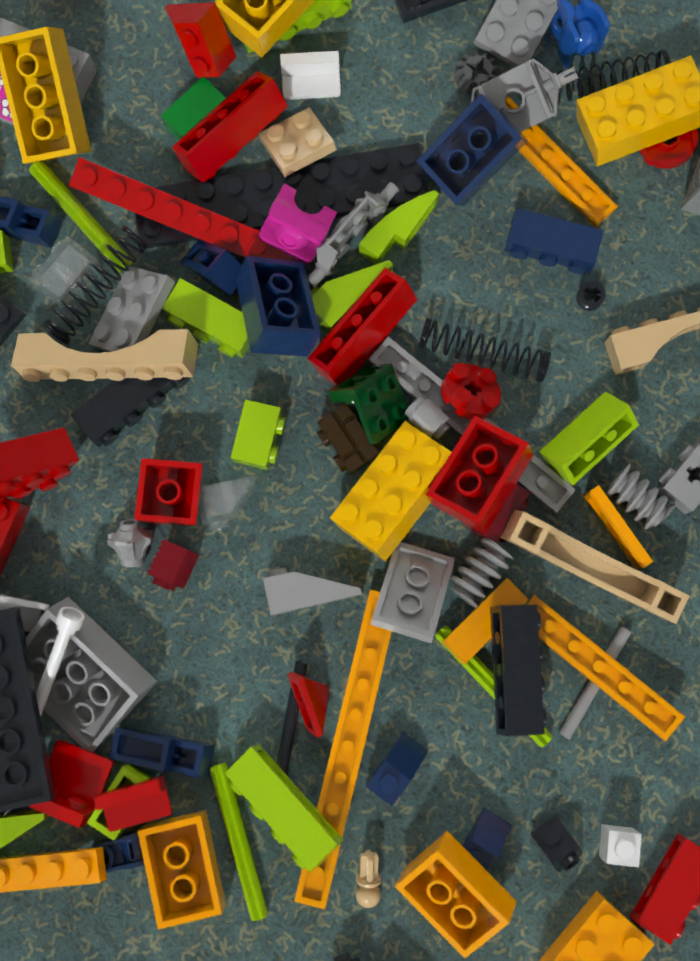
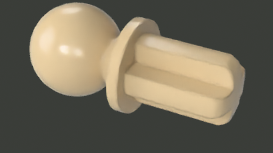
[356,850,381,908]

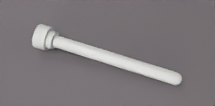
[36,607,85,717]

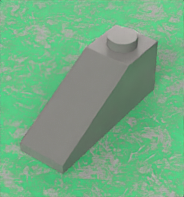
[263,568,362,615]

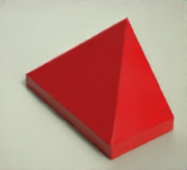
[287,671,329,738]

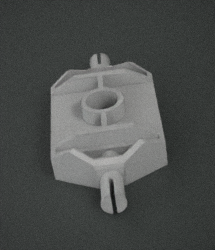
[471,59,578,132]
[307,182,399,289]

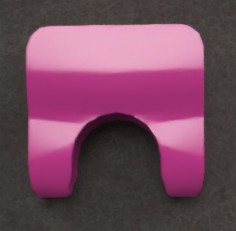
[259,184,337,264]

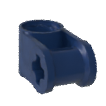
[91,830,144,873]

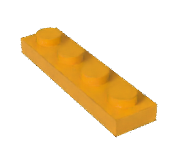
[0,847,107,893]

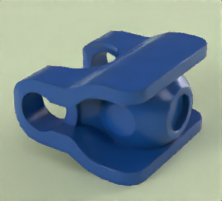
[550,0,610,67]

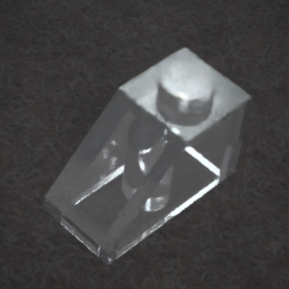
[199,475,258,531]

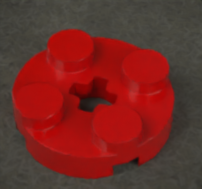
[639,129,698,169]
[441,363,501,420]

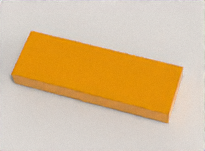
[584,485,653,570]
[442,578,529,665]

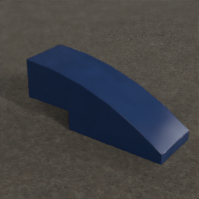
[0,197,62,248]
[109,727,215,778]

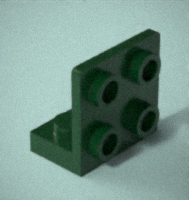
[328,363,409,444]

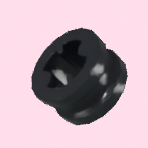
[576,281,606,311]

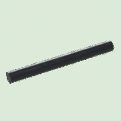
[277,662,307,775]

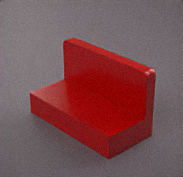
[94,775,173,832]

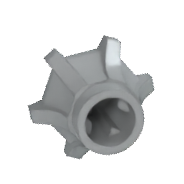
[107,519,153,567]

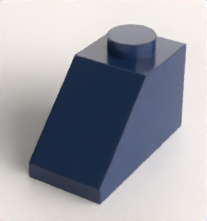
[181,240,242,296]
[366,732,428,807]

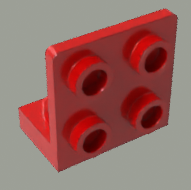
[28,740,114,828]

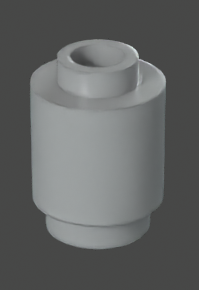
[405,396,450,441]

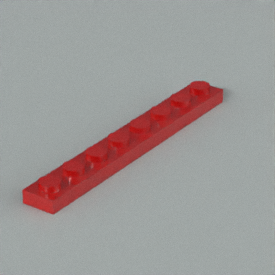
[69,157,300,262]

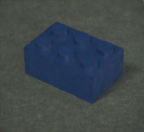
[416,94,528,205]
[236,256,321,356]

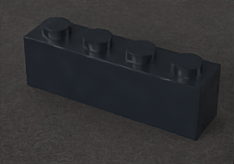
[71,377,190,447]
[490,605,547,736]

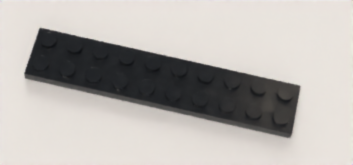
[135,143,429,249]

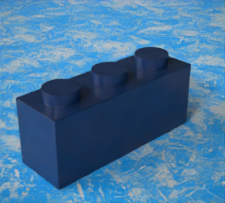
[504,208,604,274]

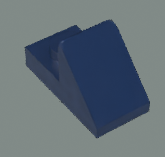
[462,808,511,870]

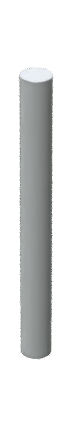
[559,626,631,740]

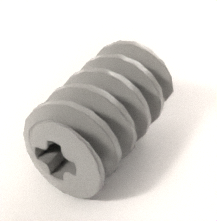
[606,463,676,530]
[450,538,513,608]

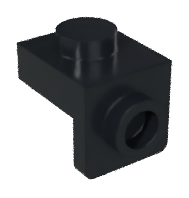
[530,815,583,872]

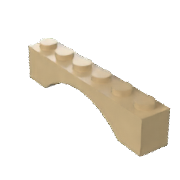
[605,307,700,376]
[11,329,199,382]
[501,510,690,624]

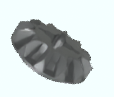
[454,49,501,95]

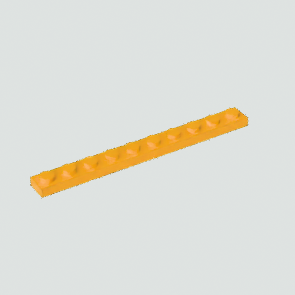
[294,589,392,909]

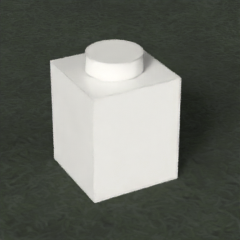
[599,824,642,867]

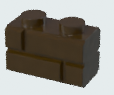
[316,403,381,475]

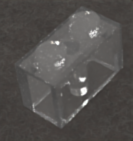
[28,235,101,310]

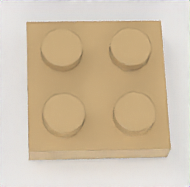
[258,107,336,177]

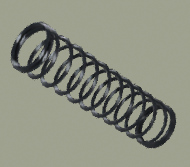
[557,49,671,104]
[42,225,149,344]
[418,318,551,383]

